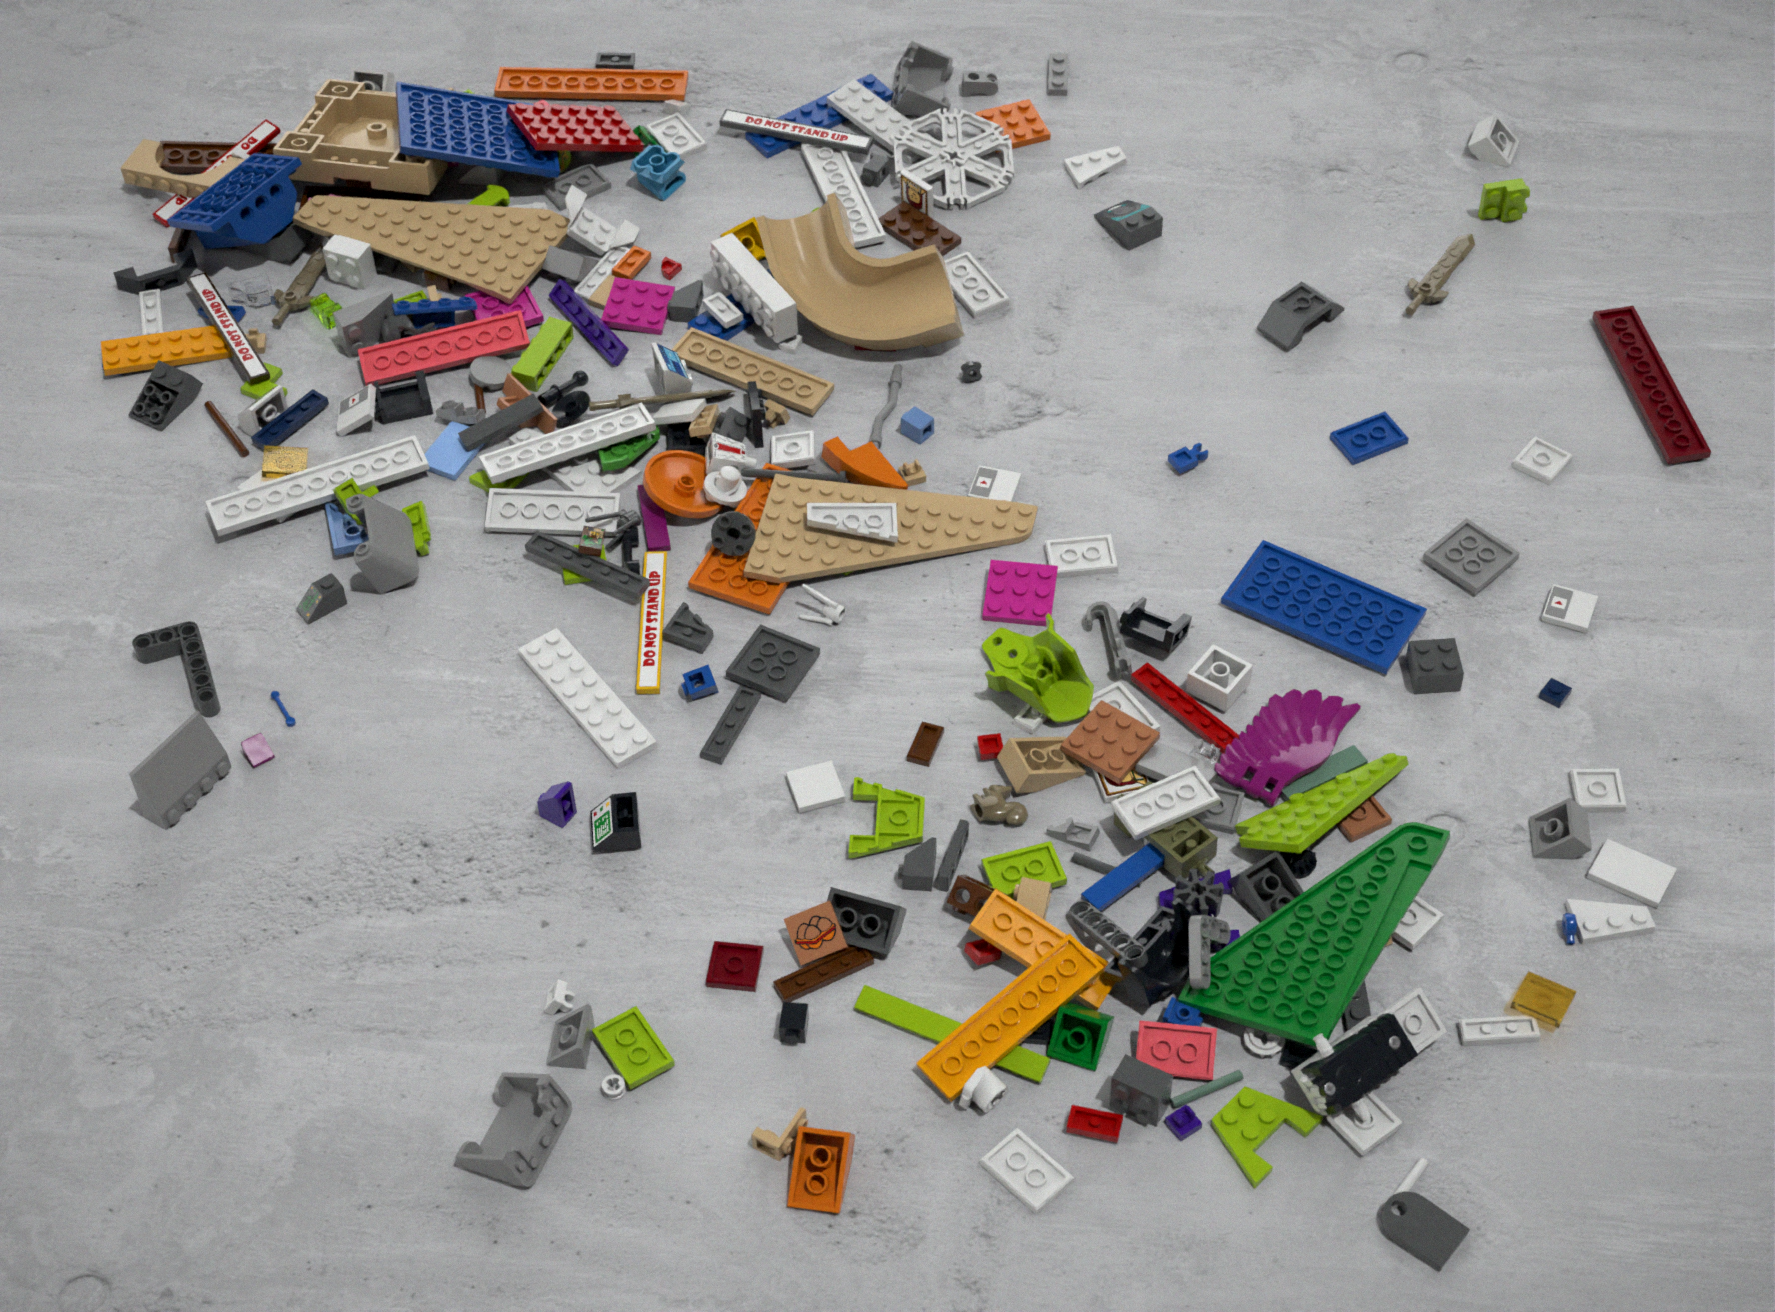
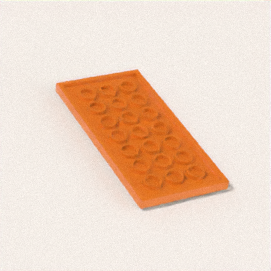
[688,463,791,614]

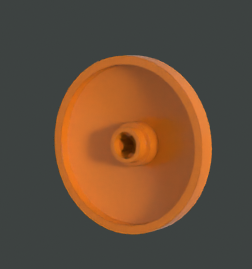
[643,450,725,518]

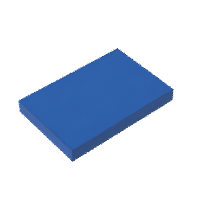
[1330,411,1409,465]

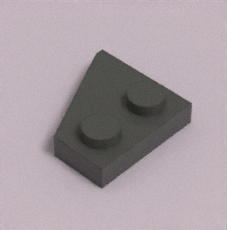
[662,602,714,652]

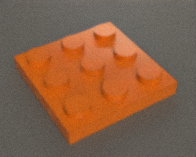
[975,99,1051,153]

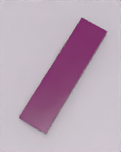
[637,484,671,552]

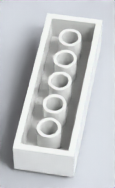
[710,233,798,343]

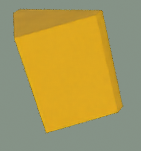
[720,217,766,261]

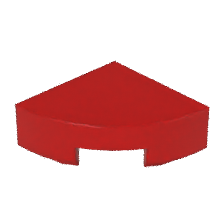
[661,257,682,281]

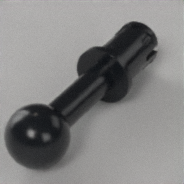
[537,370,589,407]

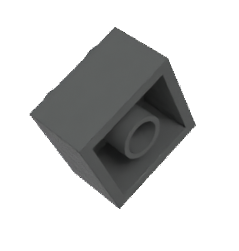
[1405,638,1464,695]
[1109,1054,1173,1127]

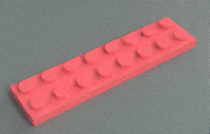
[358,310,530,386]

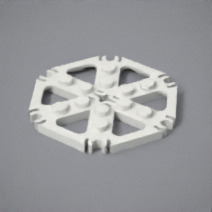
[893,108,1014,209]

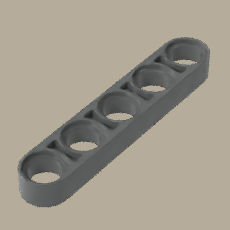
[1069,901,1148,969]

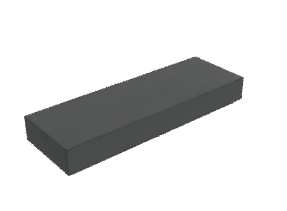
[939,819,969,892]

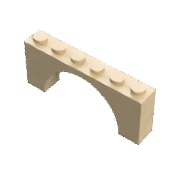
[120,139,246,198]

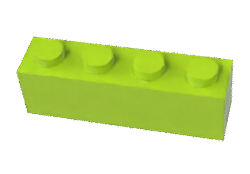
[511,317,574,392]

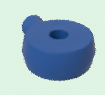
[1562,913,1577,945]

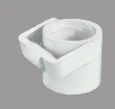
[959,1066,1008,1113]

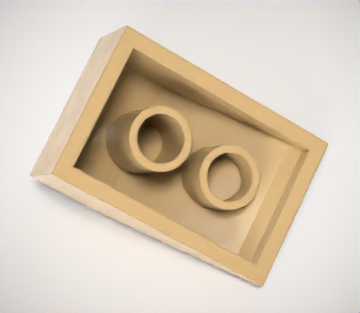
[997,736,1086,793]

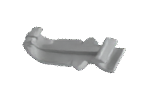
[1086,601,1132,680]

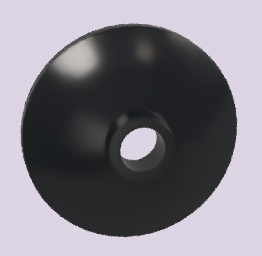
[552,391,591,423]

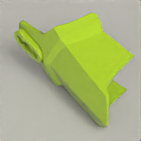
[982,613,1094,723]

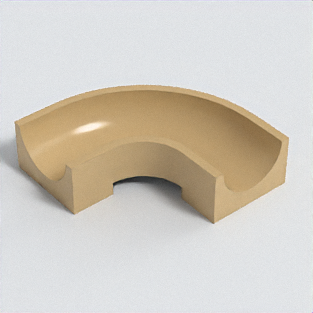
[756,193,965,350]

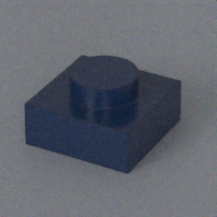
[1539,678,1572,709]

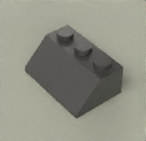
[827,887,907,955]

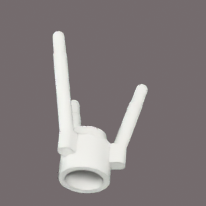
[799,584,846,626]

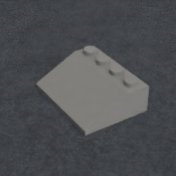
[129,711,232,830]

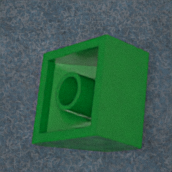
[1047,1002,1114,1071]

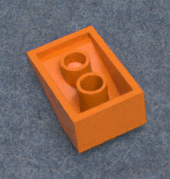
[787,1126,855,1213]

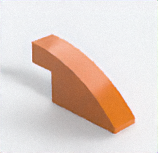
[821,436,908,490]

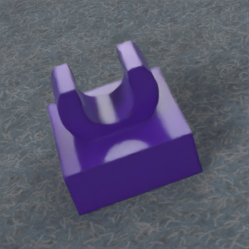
[1165,1105,1202,1141]

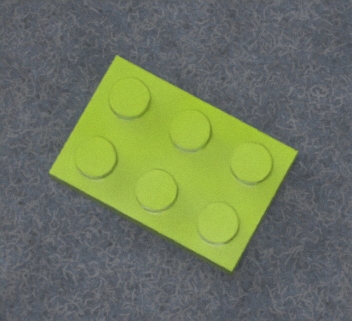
[981,841,1067,899]
[592,1006,675,1090]

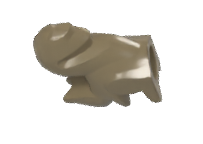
[970,785,1028,825]

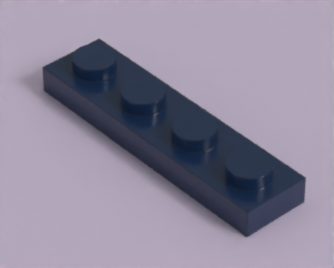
[251,389,329,452]

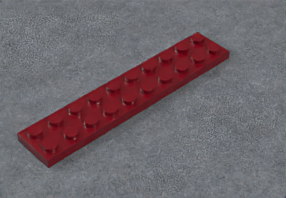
[1592,305,1711,464]

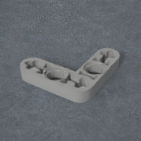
[1189,915,1231,989]

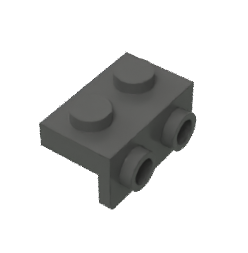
[709,407,752,443]

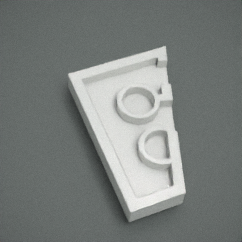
[1064,146,1126,189]

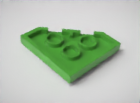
[597,425,660,471]

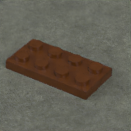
[878,201,962,257]

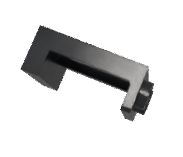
[374,371,433,425]
[1119,597,1192,653]

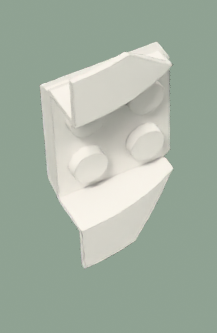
[564,185,640,256]

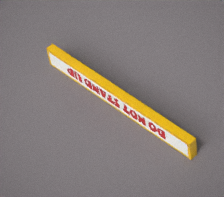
[636,551,667,694]

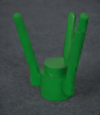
[633,125,665,158]

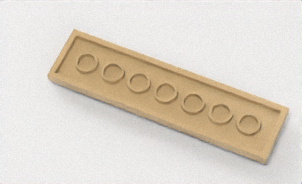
[671,327,834,416]

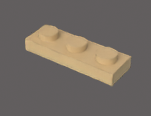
[689,404,720,438]

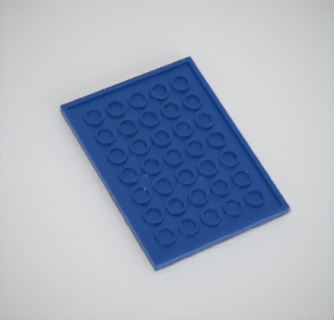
[395,81,560,178]

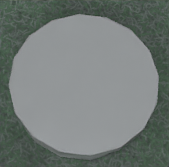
[470,356,512,390]

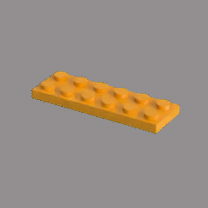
[100,325,232,376]
[968,888,1116,1011]

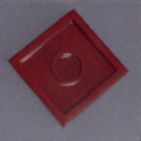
[706,941,764,992]

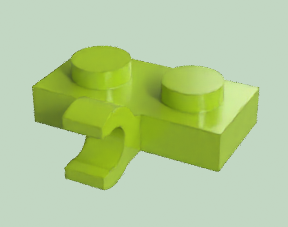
[332,477,379,525]

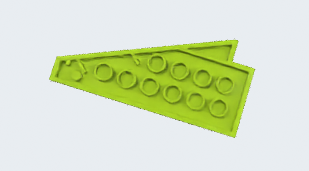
[1235,753,1409,853]

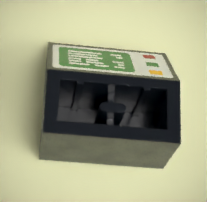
[590,792,642,853]

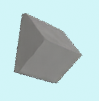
[546,1004,595,1069]

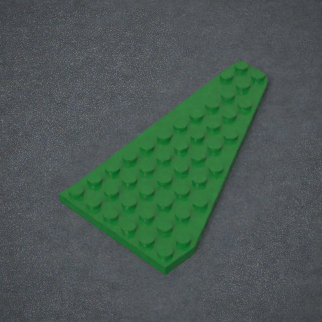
[1178,822,1450,1047]

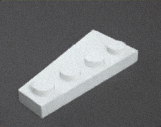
[807,503,898,542]

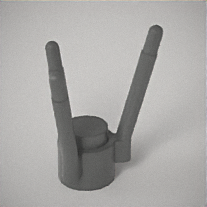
[585,509,641,549]

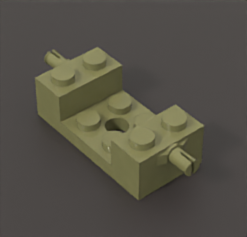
[1114,781,1218,879]

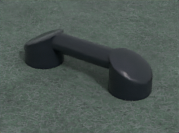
[623,527,640,575]

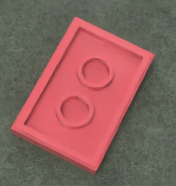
[1136,1020,1217,1081]

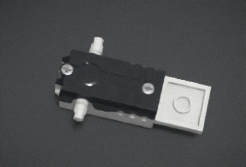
[1291,987,1447,1121]

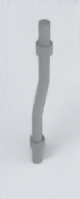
[869,364,902,450]

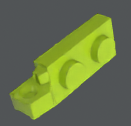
[402,500,431,556]

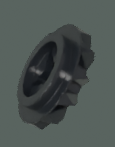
[1280,847,1317,877]

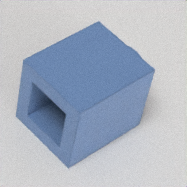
[900,406,934,445]

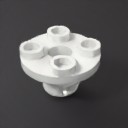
[703,466,747,508]

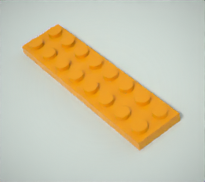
[916,933,1105,1102]

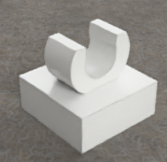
[544,979,575,1015]

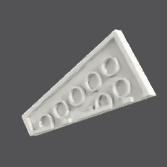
[509,427,642,493]

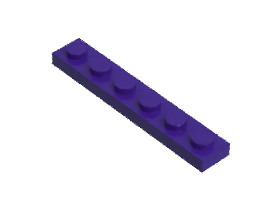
[548,279,629,366]

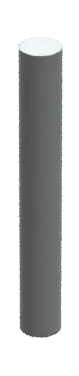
[1072,852,1143,886]

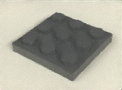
[726,624,820,701]

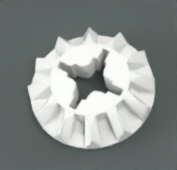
[1244,1027,1285,1058]

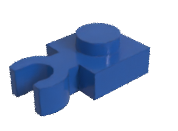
[1168,443,1209,474]

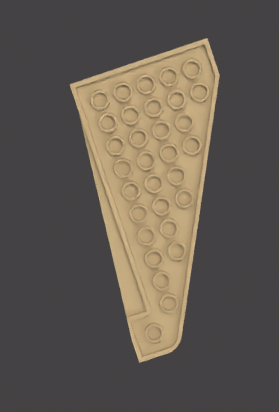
[293,195,570,304]
[744,473,1038,583]

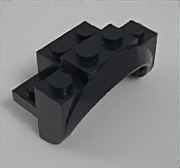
[1103,898,1199,1007]

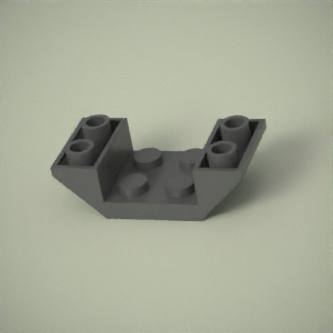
[1257,282,1344,350]

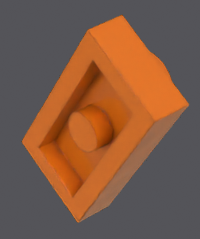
[612,246,652,280]

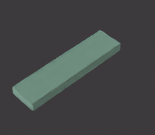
[1274,745,1368,801]

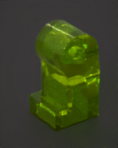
[309,292,342,330]

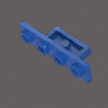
[391,297,478,329]

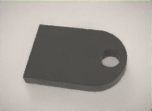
[1381,1191,1470,1272]

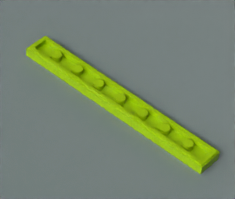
[854,984,1051,1084]

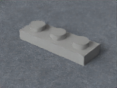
[1048,53,1068,96]

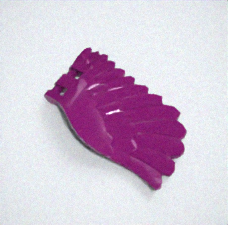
[1214,689,1361,807]

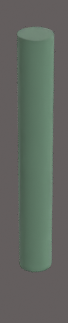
[1170,1070,1243,1109]

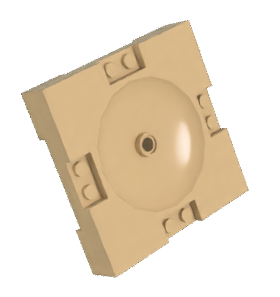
[273,79,448,195]

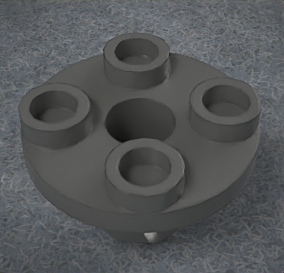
[711,511,756,556]

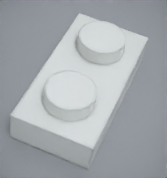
[702,292,743,329]

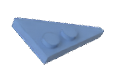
[325,501,369,555]

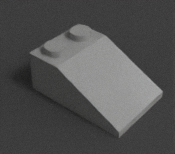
[333,291,394,358]

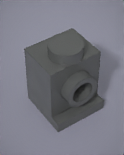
[862,153,889,188]

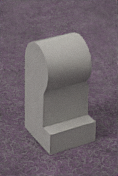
[961,70,998,97]

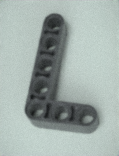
[132,621,221,718]

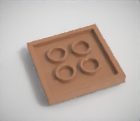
[1060,700,1160,784]

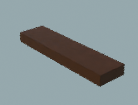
[773,945,874,1002]

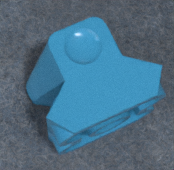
[630,145,686,201]

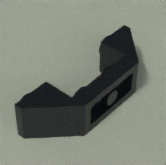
[113,249,198,295]

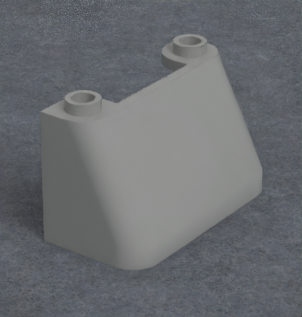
[891,41,954,116]
[346,494,419,595]
[455,1072,572,1187]

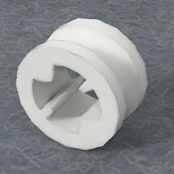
[602,1074,626,1101]

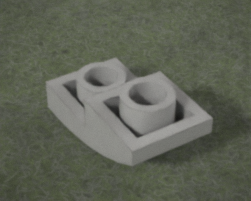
[436,400,486,424]

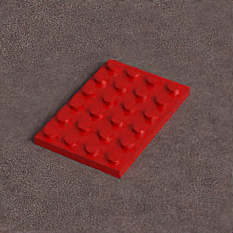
[507,103,644,152]

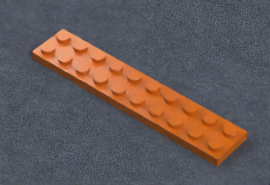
[494,67,689,101]

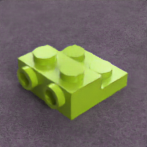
[1478,178,1530,222]

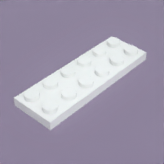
[827,79,934,165]
[484,488,621,536]

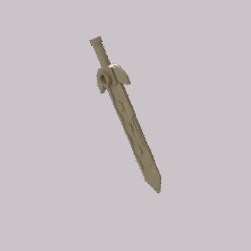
[1405,234,1475,316]
[272,242,326,326]
[589,389,736,411]

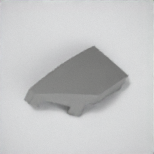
[1046,817,1100,851]

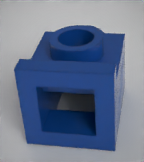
[681,665,719,700]
[1163,997,1203,1027]

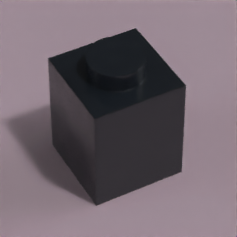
[779,1002,809,1044]

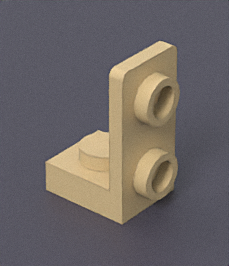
[752,1107,808,1162]

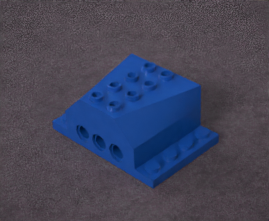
[167,153,302,249]

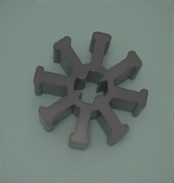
[1172,869,1224,917]

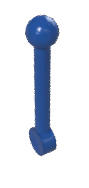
[270,691,296,727]

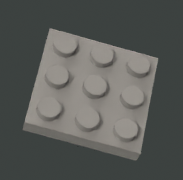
[1423,518,1520,594]

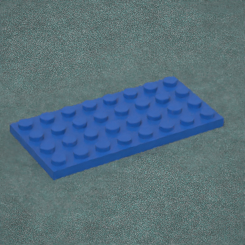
[1221,540,1427,675]

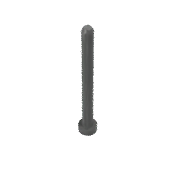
[741,468,846,483]

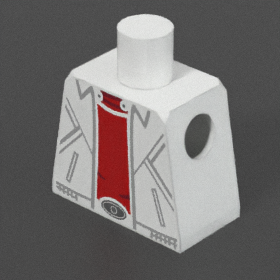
[705,432,757,474]

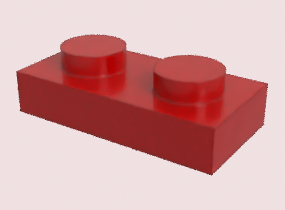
[1066,1105,1123,1143]

